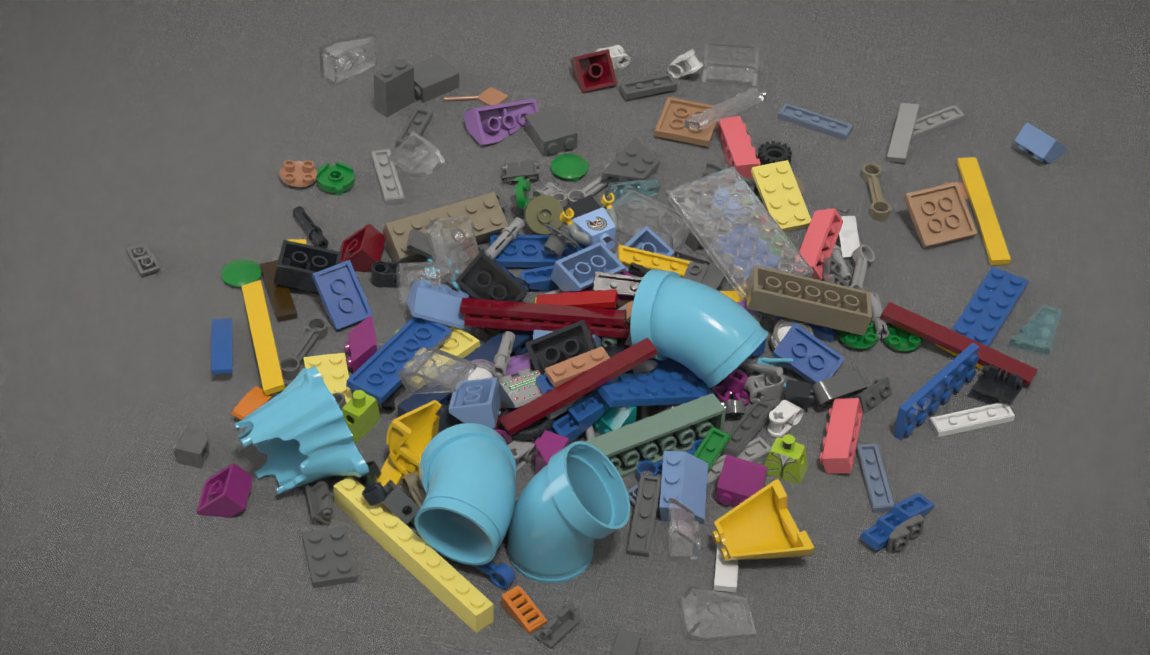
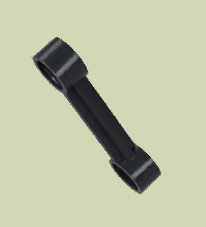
[359,461,387,506]

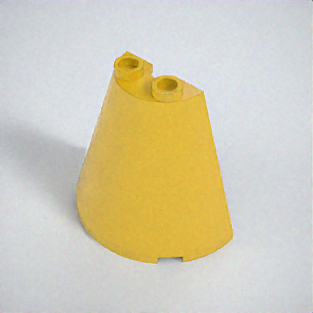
[386,400,441,482]
[712,479,814,562]

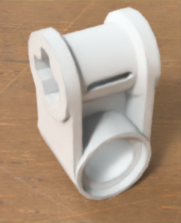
[596,45,631,70]
[668,50,703,78]
[767,400,804,437]

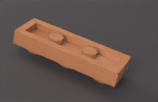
[545,346,610,388]

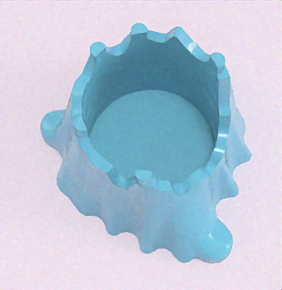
[234,366,369,495]

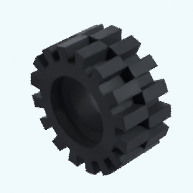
[757,141,792,166]

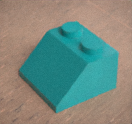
[592,406,637,435]

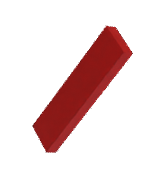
[536,289,618,309]

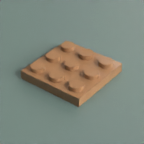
[655,97,722,147]
[903,182,978,249]

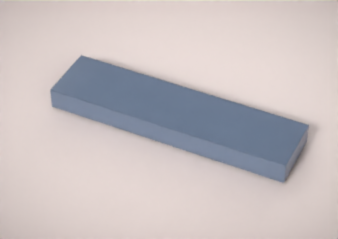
[778,103,853,141]
[856,444,894,513]

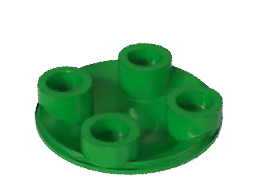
[551,154,589,182]
[222,259,262,289]
[838,321,879,349]
[884,322,924,351]

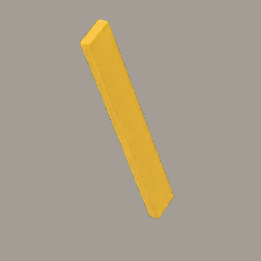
[957,157,1011,265]
[242,280,285,396]

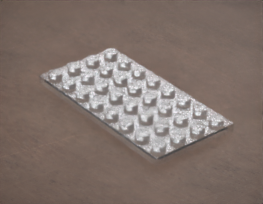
[665,166,814,301]

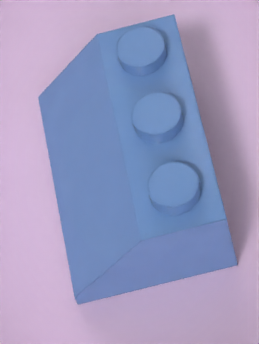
[614,226,675,276]
[550,242,626,291]
[406,279,472,331]
[449,377,501,428]
[659,451,708,522]

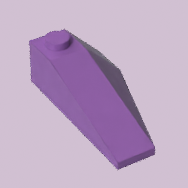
[463,98,539,145]

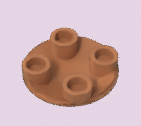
[280,160,317,187]

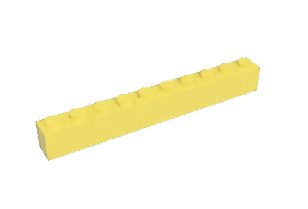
[333,476,494,633]

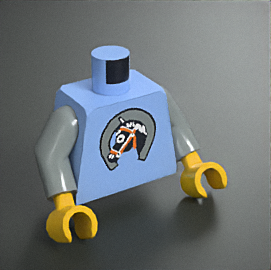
[559,193,618,250]

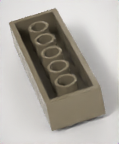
[382,192,508,264]
[747,265,872,336]

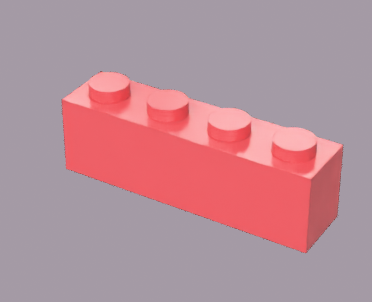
[717,116,760,179]
[793,208,843,280]
[820,398,863,474]

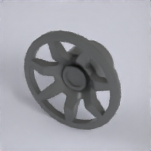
[544,223,581,257]

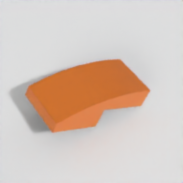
[232,386,274,421]

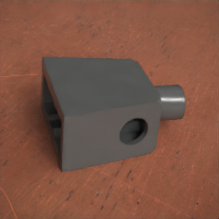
[381,479,420,528]

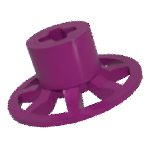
[711,369,751,405]

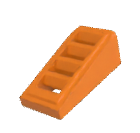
[501,585,547,634]

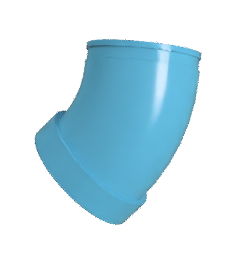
[630,269,769,389]
[415,423,516,565]
[507,441,630,583]

